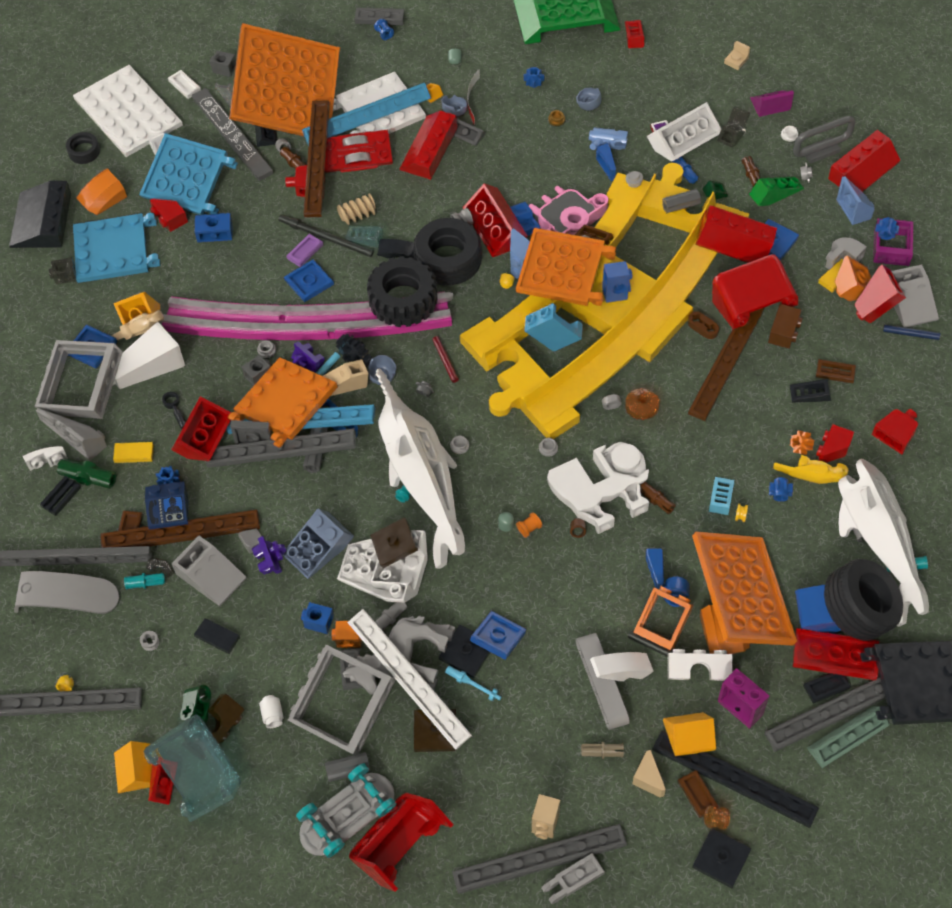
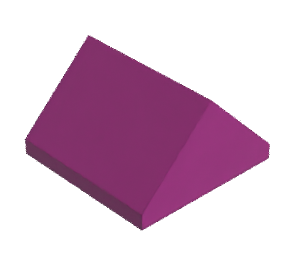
[750,90,794,117]

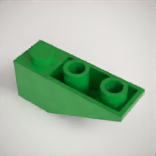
[749,177,804,206]

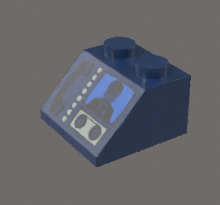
[145,482,189,529]

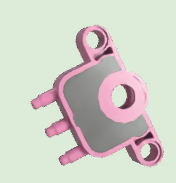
[529,186,608,235]

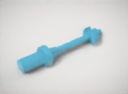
[445,666,502,701]

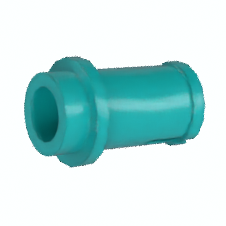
[395,484,410,503]

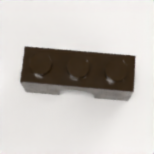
[181,693,245,760]

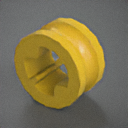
[735,503,748,522]

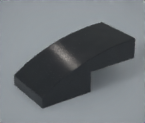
[377,239,414,259]

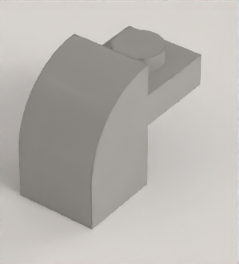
[825,238,867,270]

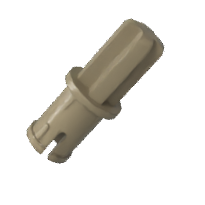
[581,742,624,759]

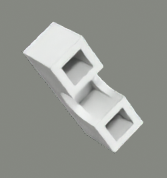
[668,649,732,681]

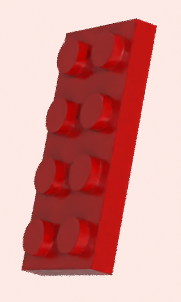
[792,628,879,680]

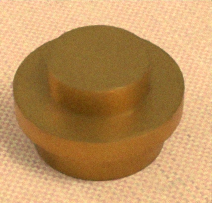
[548,110,565,126]

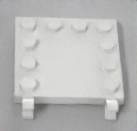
[333,72,426,134]

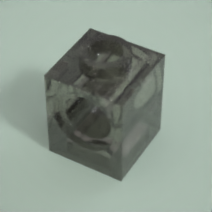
[49,257,77,285]

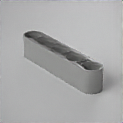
[575,633,629,730]

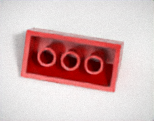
[399,110,458,180]
[828,130,900,192]
[462,183,528,257]
[695,205,777,263]

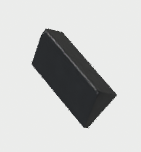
[255,125,277,147]

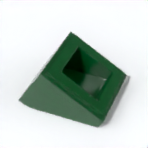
[703,181,728,200]

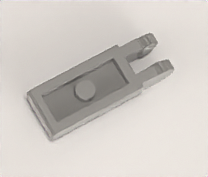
[541,853,605,904]

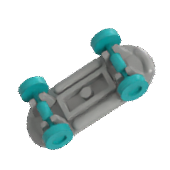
[296,763,396,858]

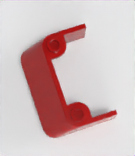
[349,793,454,892]

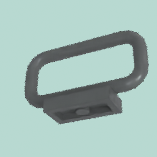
[793,116,855,164]

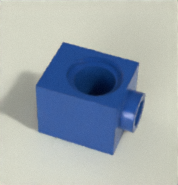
[301,602,334,634]

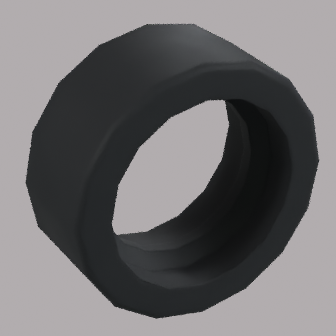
[66,132,100,164]

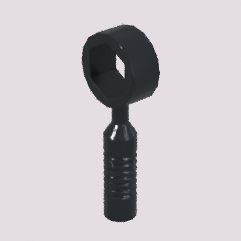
[162,392,186,430]

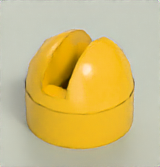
[500,273,515,289]
[56,675,74,692]

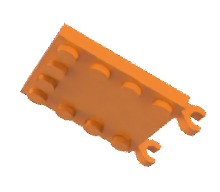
[516,228,616,306]
[228,357,338,448]

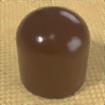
[570,518,586,538]

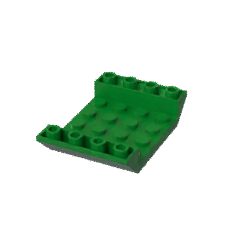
[513,0,620,44]

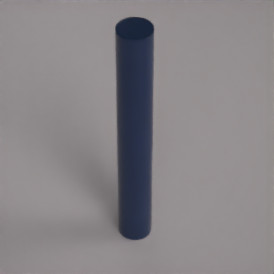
[883,325,940,340]

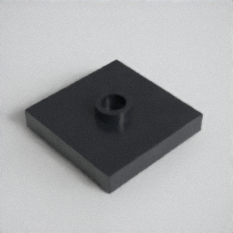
[439,624,491,678]
[692,828,752,889]

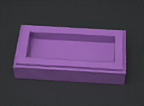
[287,233,323,267]

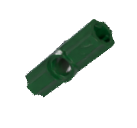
[57,458,117,489]

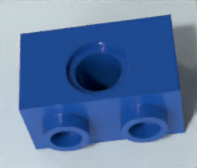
[195,213,233,242]
[602,261,632,303]

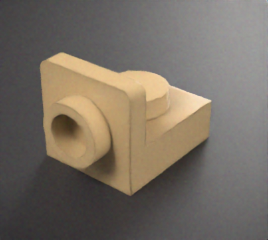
[724,41,750,70]

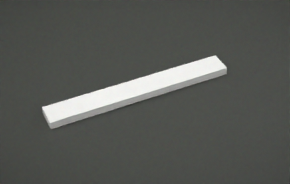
[347,609,472,750]

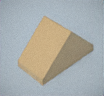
[633,750,666,797]

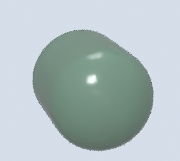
[448,49,461,64]
[498,512,514,532]

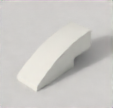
[590,652,654,681]

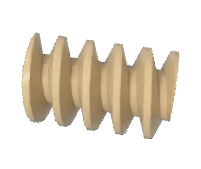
[337,193,376,225]

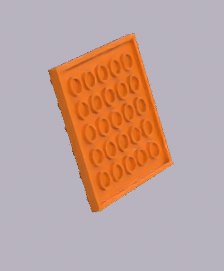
[229,23,340,136]

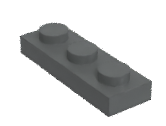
[355,8,404,25]

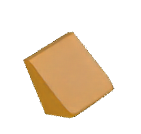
[426,83,443,103]

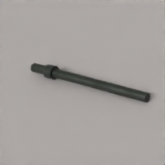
[278,215,374,257]

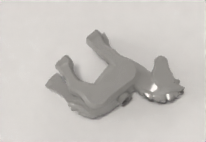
[343,615,455,695]

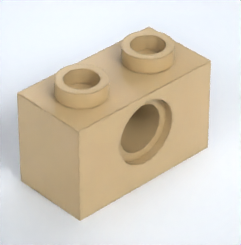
[532,794,560,839]

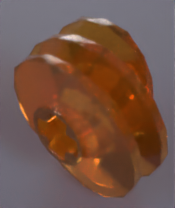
[625,388,659,420]

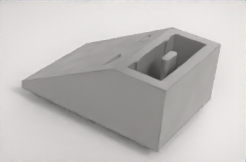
[892,264,939,328]
[172,536,247,607]

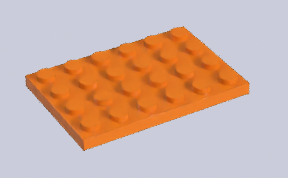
[692,532,797,646]

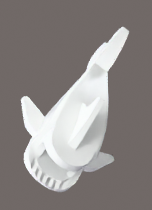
[838,459,929,627]

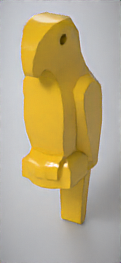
[773,455,849,484]

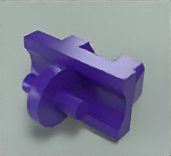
[291,341,324,373]
[252,536,286,575]

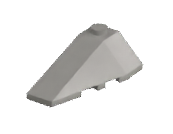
[36,408,107,461]

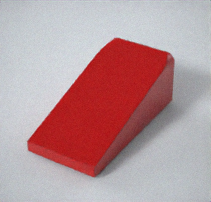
[148,758,178,805]

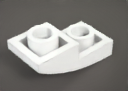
[23,446,68,471]

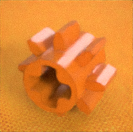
[790,430,815,455]

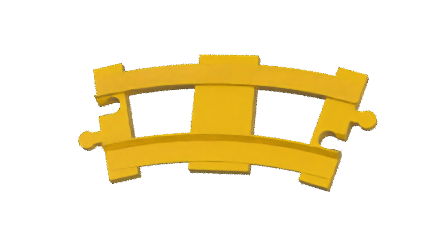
[460,163,749,439]

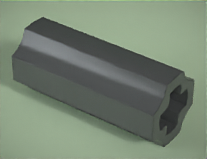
[662,189,701,214]
[325,752,370,782]

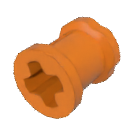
[516,512,542,538]

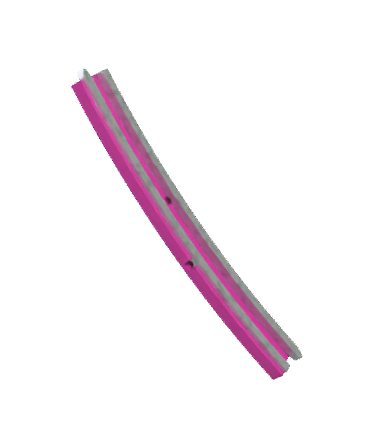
[159,291,453,340]

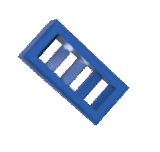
[596,143,616,181]
[645,549,664,589]

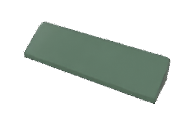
[807,706,890,768]

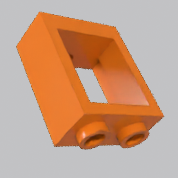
[633,586,694,650]

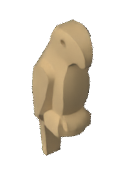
[112,310,164,340]

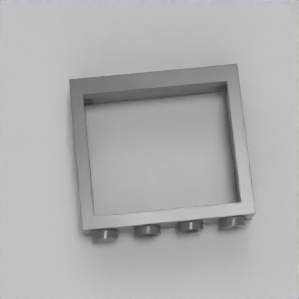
[35,340,123,419]
[288,645,396,755]

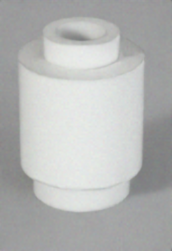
[259,695,284,728]

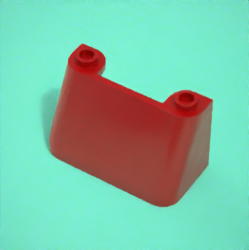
[712,254,798,329]

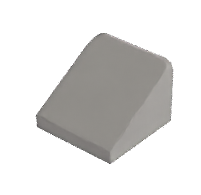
[238,529,261,554]

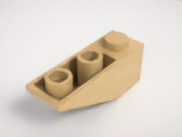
[323,360,369,396]

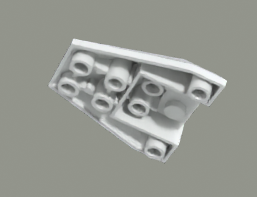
[337,530,428,603]

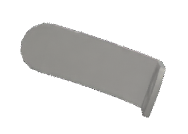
[14,571,119,614]

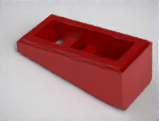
[625,20,644,48]

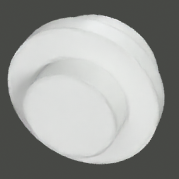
[781,126,798,142]

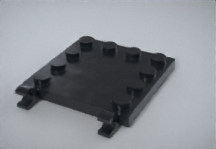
[860,641,952,725]

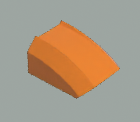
[76,168,127,215]
[700,605,750,654]

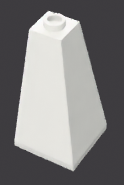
[113,322,185,389]

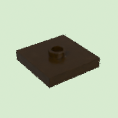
[370,517,418,568]
[414,709,456,752]

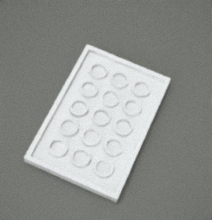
[73,65,183,157]

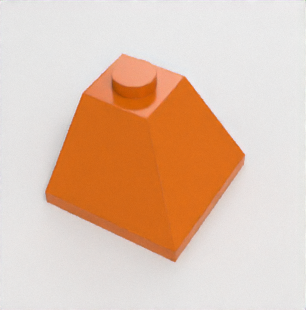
[835,256,871,301]

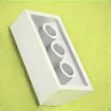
[647,102,723,161]

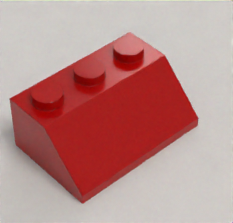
[171,396,231,461]

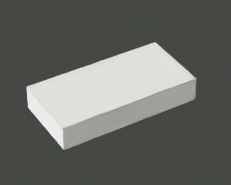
[168,70,201,99]

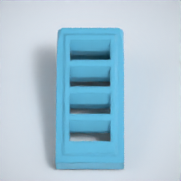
[709,477,734,515]

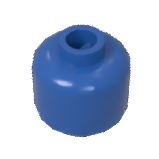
[663,576,690,607]

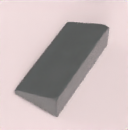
[454,118,486,146]

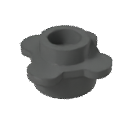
[415,381,434,397]

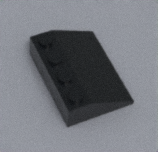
[9,181,72,248]

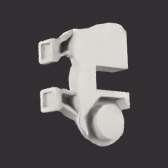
[547,442,649,534]

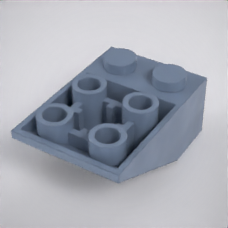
[283,508,354,579]

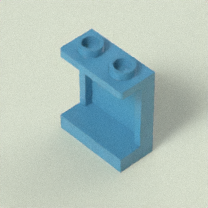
[525,303,583,351]

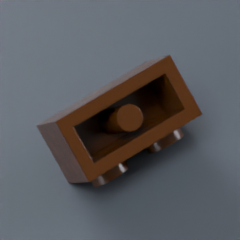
[768,304,803,349]

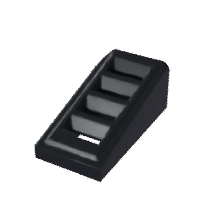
[790,379,831,403]

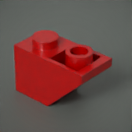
[150,198,188,232]
[816,424,854,463]

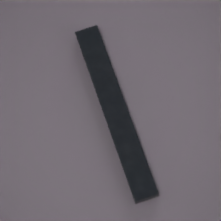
[652,731,819,828]

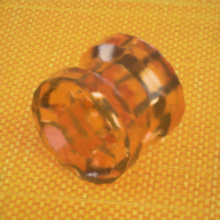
[704,806,730,830]

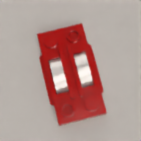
[325,130,393,173]

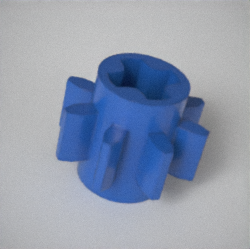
[524,67,544,88]
[875,217,899,240]
[156,466,180,485]
[769,477,793,501]

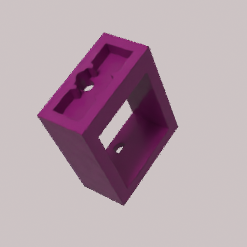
[873,218,913,266]
[718,668,769,729]

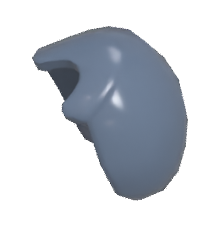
[576,88,602,111]
[441,95,467,117]
[368,355,396,385]

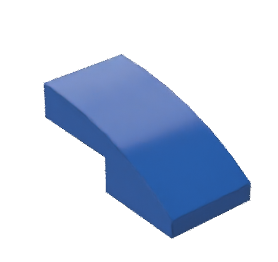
[510,202,540,236]

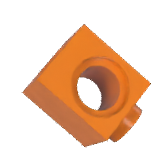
[332,621,362,648]

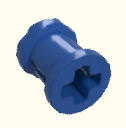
[374,19,394,40]

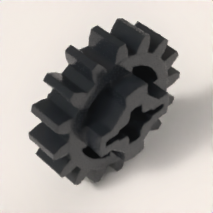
[336,334,372,367]

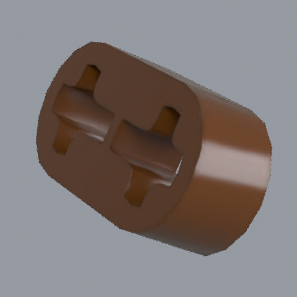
[688,311,719,339]

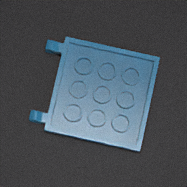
[139,133,238,215]
[73,213,160,283]

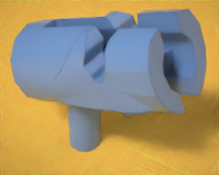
[589,127,628,150]

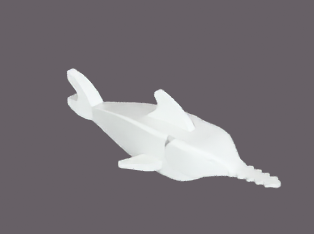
[376,369,465,569]

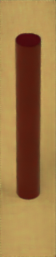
[432,336,459,383]

